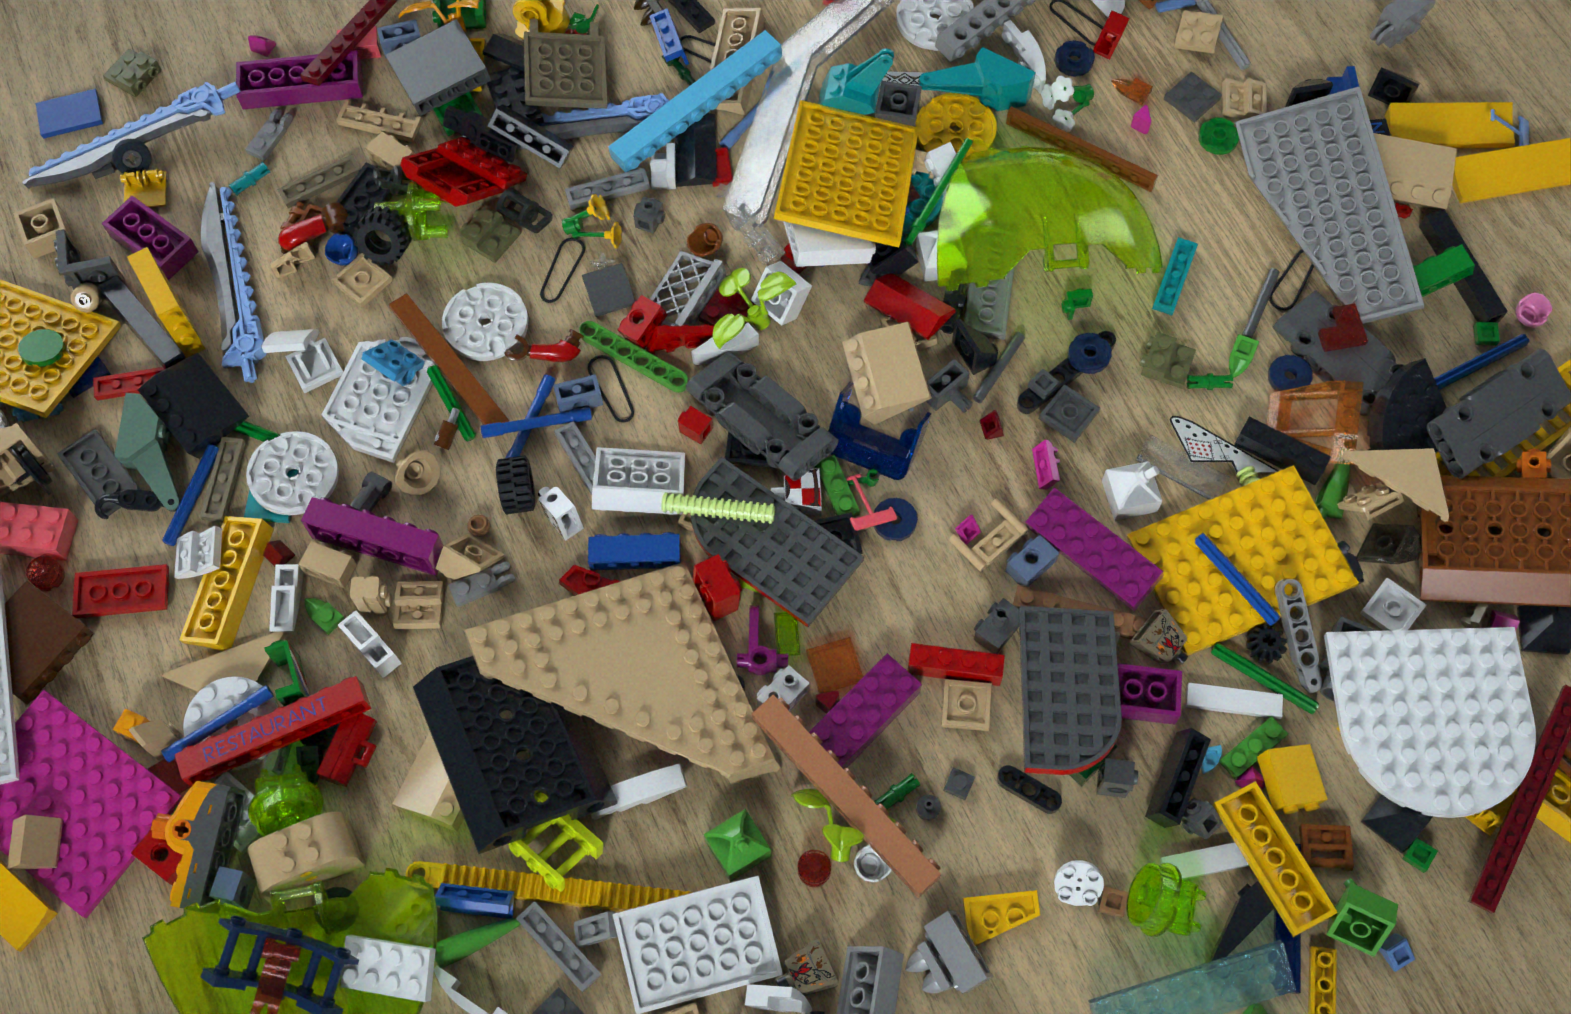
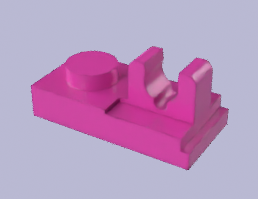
[1032,439,1060,490]

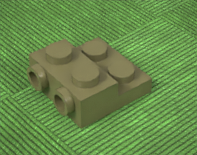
[103,49,162,97]
[460,205,521,263]
[1140,332,1196,389]

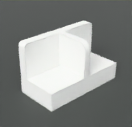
[650,143,676,190]

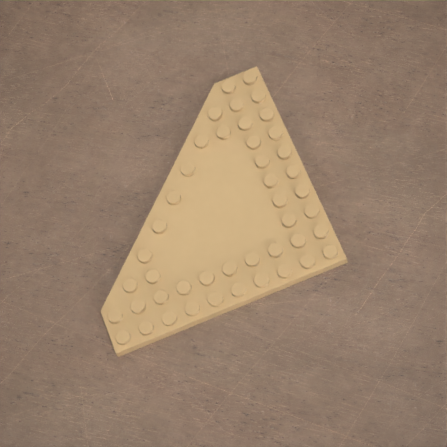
[465,562,774,778]

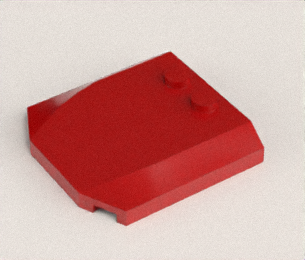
[400,148,510,207]

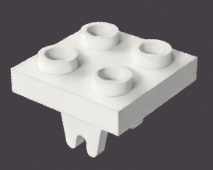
[285,338,343,393]

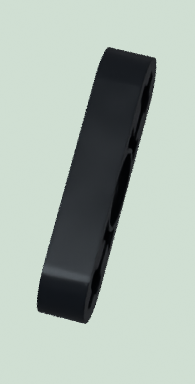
[997,765,1062,814]

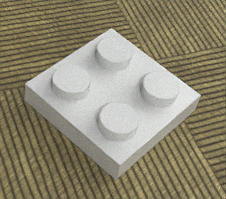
[1360,578,1426,631]

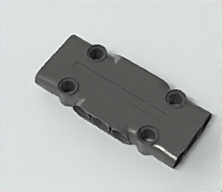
[1273,290,1405,416]
[1427,349,1571,479]
[686,351,839,481]

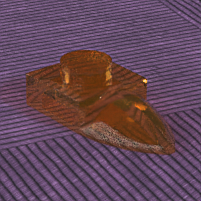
[1111,78,1153,105]

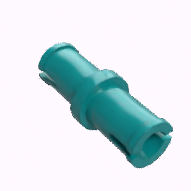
[229,162,271,196]

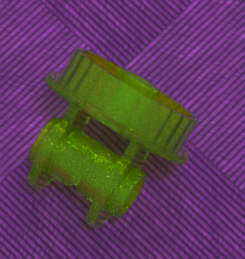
[248,764,324,837]
[1126,863,1207,937]

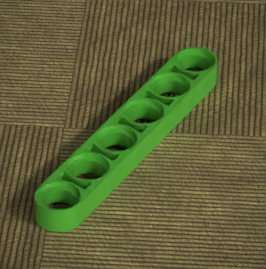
[579,321,688,393]

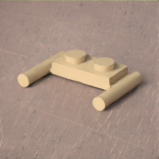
[949,498,1029,572]

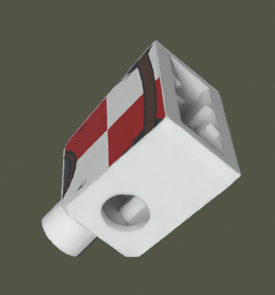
[771,468,822,516]

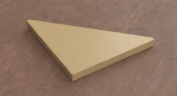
[1342,449,1449,521]
[162,632,287,693]

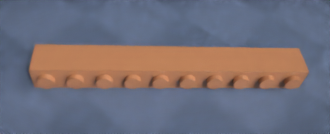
[752,694,941,899]

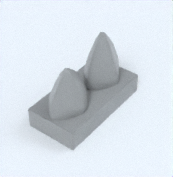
[905,941,954,993]

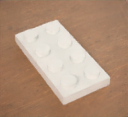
[341,935,436,1002]

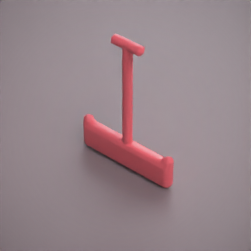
[847,474,897,531]

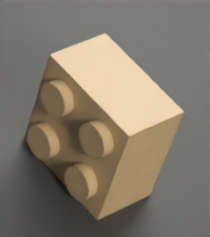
[13,198,75,259]

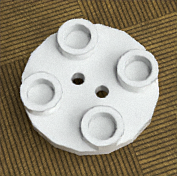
[1054,860,1104,906]

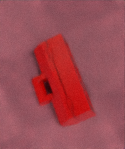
[317,713,377,787]

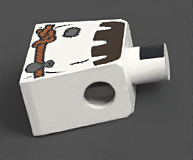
[538,487,584,541]

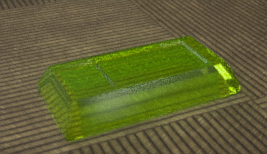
[774,612,801,656]

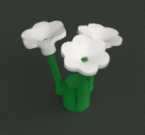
[1041,76,1094,132]

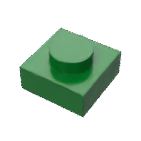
[1473,322,1500,346]
[1402,837,1438,873]

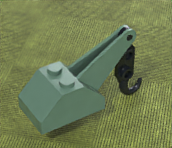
[94,393,181,519]

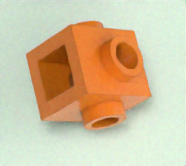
[1517,449,1551,478]

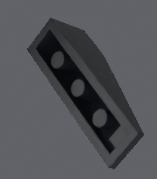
[1203,881,1275,975]

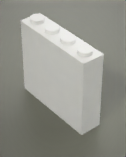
[783,221,876,267]

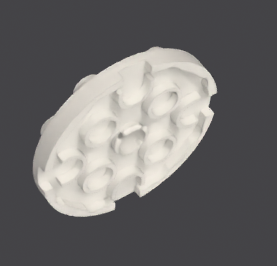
[896,0,974,51]
[442,283,529,361]
[246,431,339,515]
[183,677,279,772]

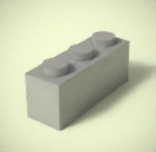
[924,910,993,994]

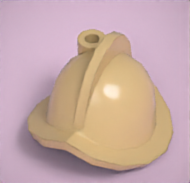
[395,450,440,496]

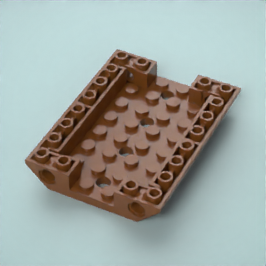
[1417,475,1571,607]

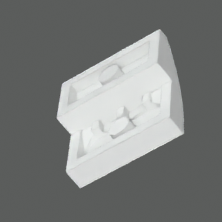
[261,329,320,353]
[174,526,222,579]

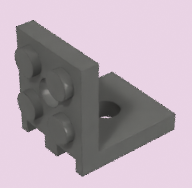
[54,229,125,290]

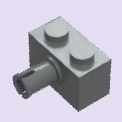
[926,359,973,413]
[974,598,1019,654]

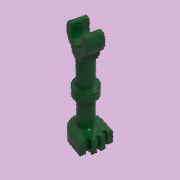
[662,55,696,86]

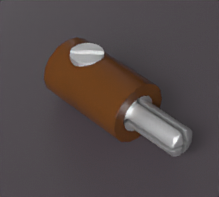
[434,408,460,450]

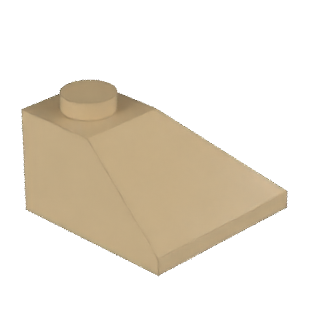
[436,533,504,580]

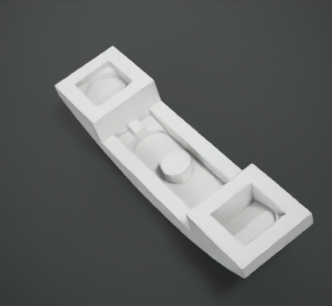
[434,965,508,1014]

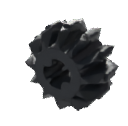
[1246,624,1287,664]

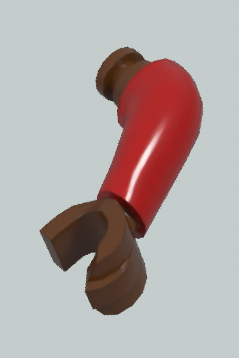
[278,202,348,254]
[504,329,584,362]

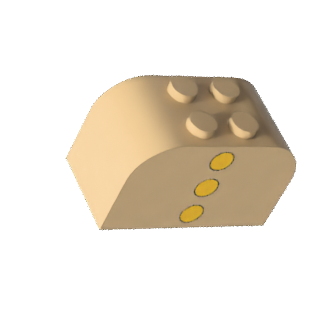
[247,812,365,904]

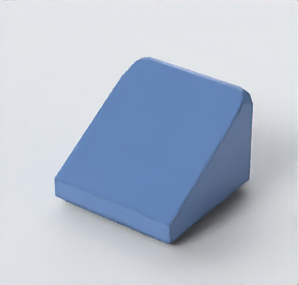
[1379,933,1415,972]

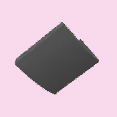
[582,263,635,317]

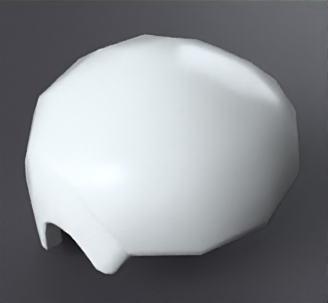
[854,845,891,883]

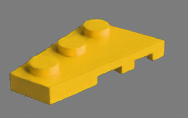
[962,890,1040,946]

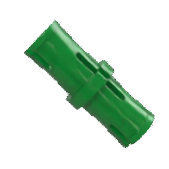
[1187,373,1233,390]
[874,773,920,810]

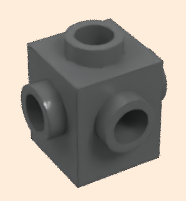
[633,196,666,234]
[1182,797,1223,840]

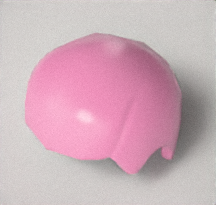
[1515,292,1552,328]

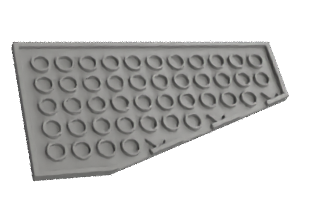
[1235,86,1424,324]

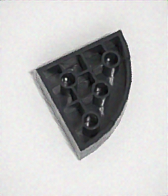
[1367,358,1447,478]

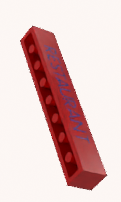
[175,676,372,787]

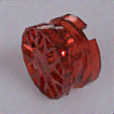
[26,555,65,591]
[798,850,831,887]

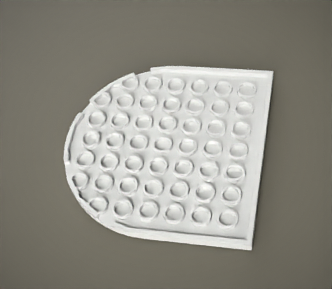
[1324,627,1536,818]

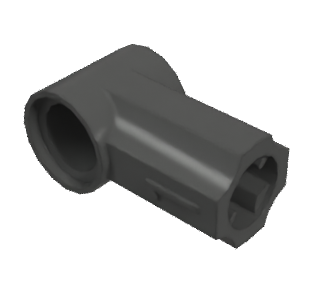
[350,471,392,512]

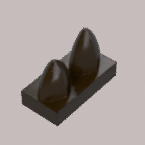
[634,0,664,26]

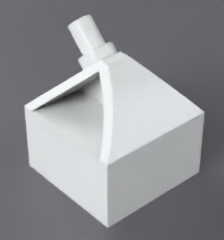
[916,227,968,282]
[751,261,812,326]
[1102,461,1162,521]

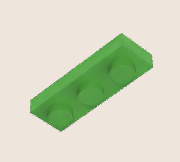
[814,455,860,517]
[1219,716,1288,780]

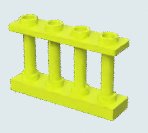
[508,793,603,892]

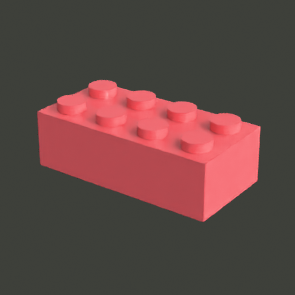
[0,502,78,561]

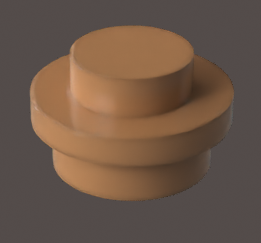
[467,514,490,537]

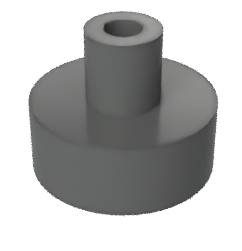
[916,795,941,821]

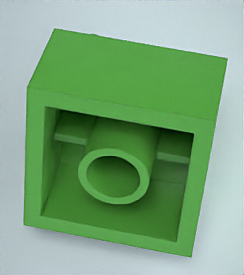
[704,809,772,882]
[1326,878,1398,957]

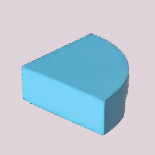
[1201,745,1222,774]

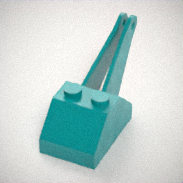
[919,47,1036,111]
[818,48,895,115]

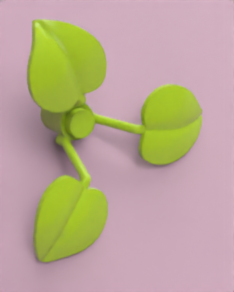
[713,268,797,349]
[791,788,896,862]

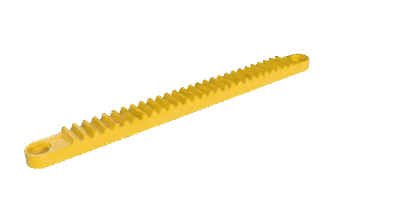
[406,861,693,911]

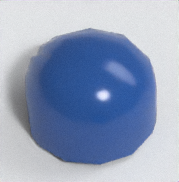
[325,233,358,266]

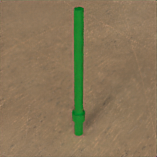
[905,138,973,245]

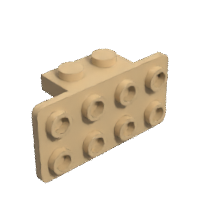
[1337,480,1404,520]

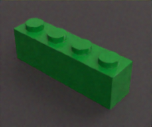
[1413,244,1475,297]

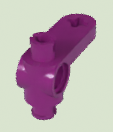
[737,605,788,676]

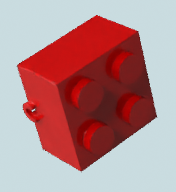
[693,554,742,621]

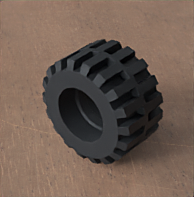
[353,206,412,265]
[496,455,535,515]

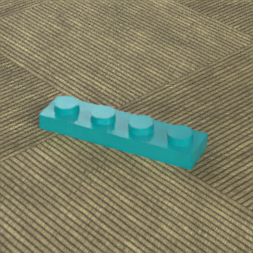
[1152,237,1198,315]

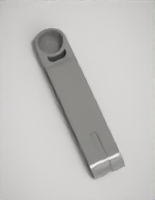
[1275,579,1322,693]

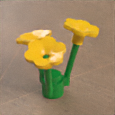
[562,194,622,249]

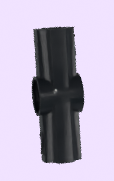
[940,270,969,334]

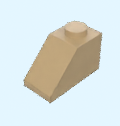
[129,718,180,760]

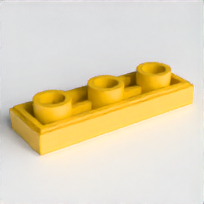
[1308,946,1337,1014]

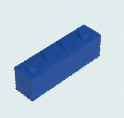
[588,532,681,571]

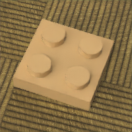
[1175,10,1223,54]
[332,253,393,308]
[941,679,992,731]

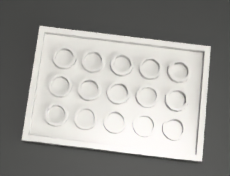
[613,875,783,1014]

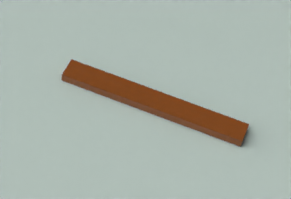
[1006,106,1158,192]
[389,293,509,425]

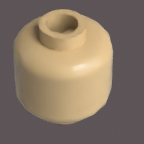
[71,282,103,313]

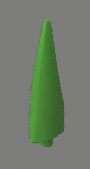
[1315,437,1350,520]
[431,917,521,968]

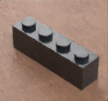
[488,104,574,168]
[1234,416,1331,485]
[1145,728,1211,828]

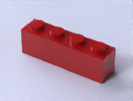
[907,643,1005,686]

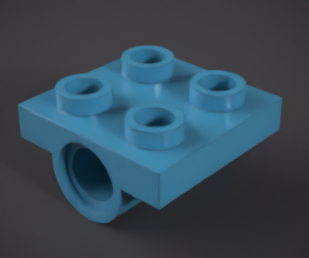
[361,340,425,386]

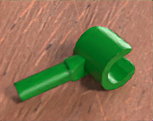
[847,469,879,487]

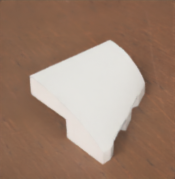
[745,984,812,1014]

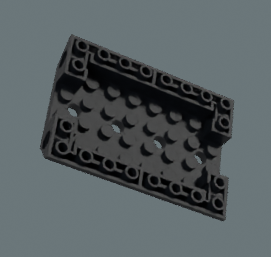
[413,656,618,855]

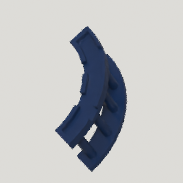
[201,916,359,1014]

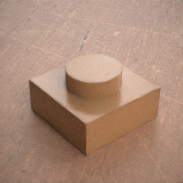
[1098,886,1129,918]

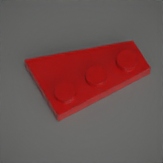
[646,324,714,355]
[559,565,621,596]

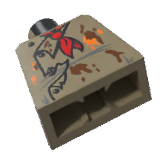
[1129,609,1188,665]
[775,938,839,996]

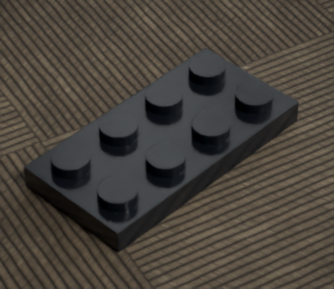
[486,67,544,124]
[326,162,393,237]

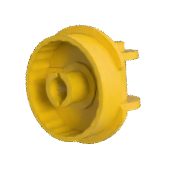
[513,0,570,39]

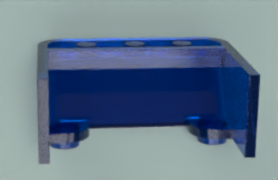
[828,382,932,480]

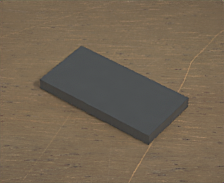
[57,429,141,516]

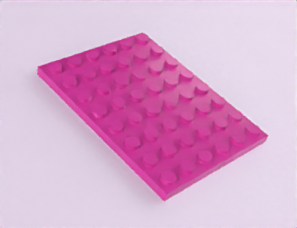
[0,690,183,918]

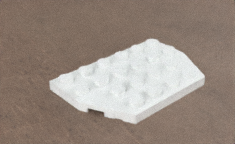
[321,337,435,463]

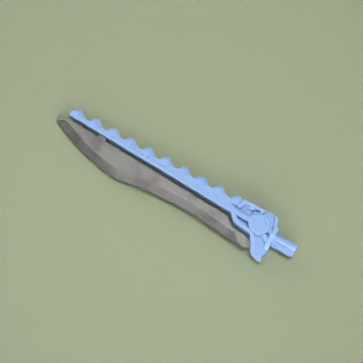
[22,81,241,189]
[462,93,669,150]
[201,182,266,383]

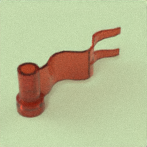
[250,937,302,1014]

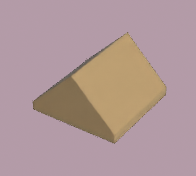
[7,815,63,870]

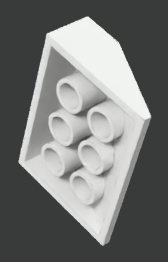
[592,447,685,515]

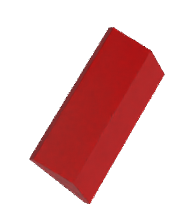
[864,274,956,340]

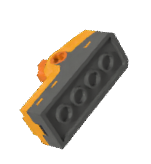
[150,781,246,913]

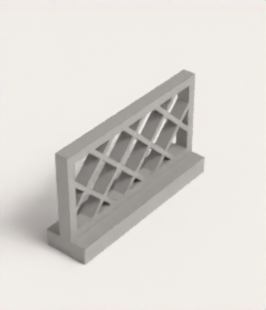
[643,251,726,326]

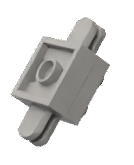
[1370,0,1436,48]

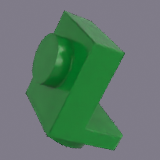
[1061,288,1093,320]

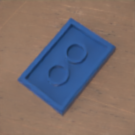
[35,89,103,139]

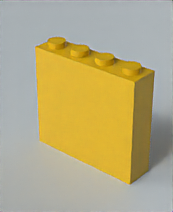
[127,247,206,358]

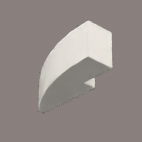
[691,323,759,365]
[269,564,303,632]
[338,611,401,678]

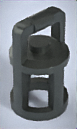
[372,165,427,199]
[496,187,553,233]

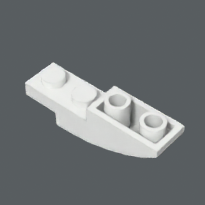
[1002,20,1046,94]

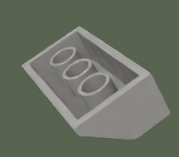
[837,946,904,1014]

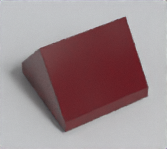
[979,410,1004,440]
[263,540,295,567]
[815,690,839,714]

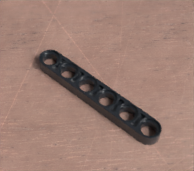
[1017,331,1116,414]

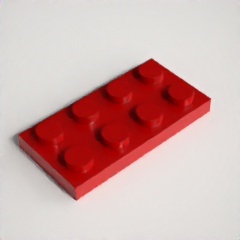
[436,137,528,189]
[72,564,169,618]

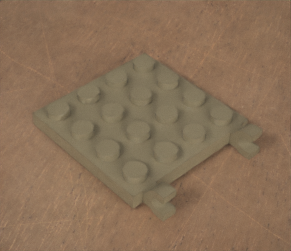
[523,19,607,109]

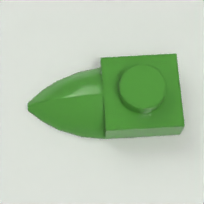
[1229,334,1259,378]
[305,598,345,635]

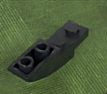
[442,105,517,163]

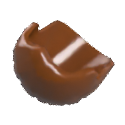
[687,223,723,257]

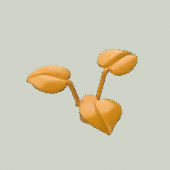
[399,0,481,32]

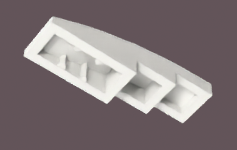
[591,764,688,820]

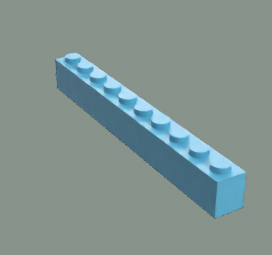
[608,30,782,173]

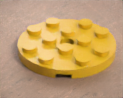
[915,93,997,162]

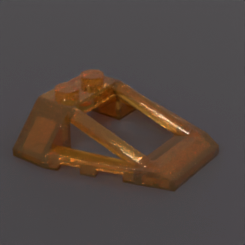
[1266,380,1364,465]

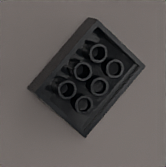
[137,353,250,459]

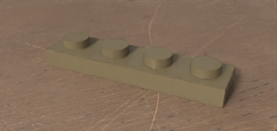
[277,154,361,208]
[200,437,246,522]

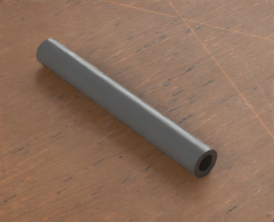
[1242,268,1280,338]
[973,332,1025,403]

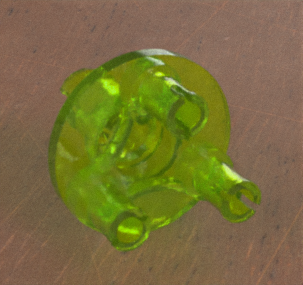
[374,182,448,241]

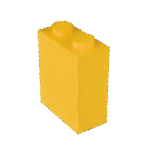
[1257,744,1328,814]

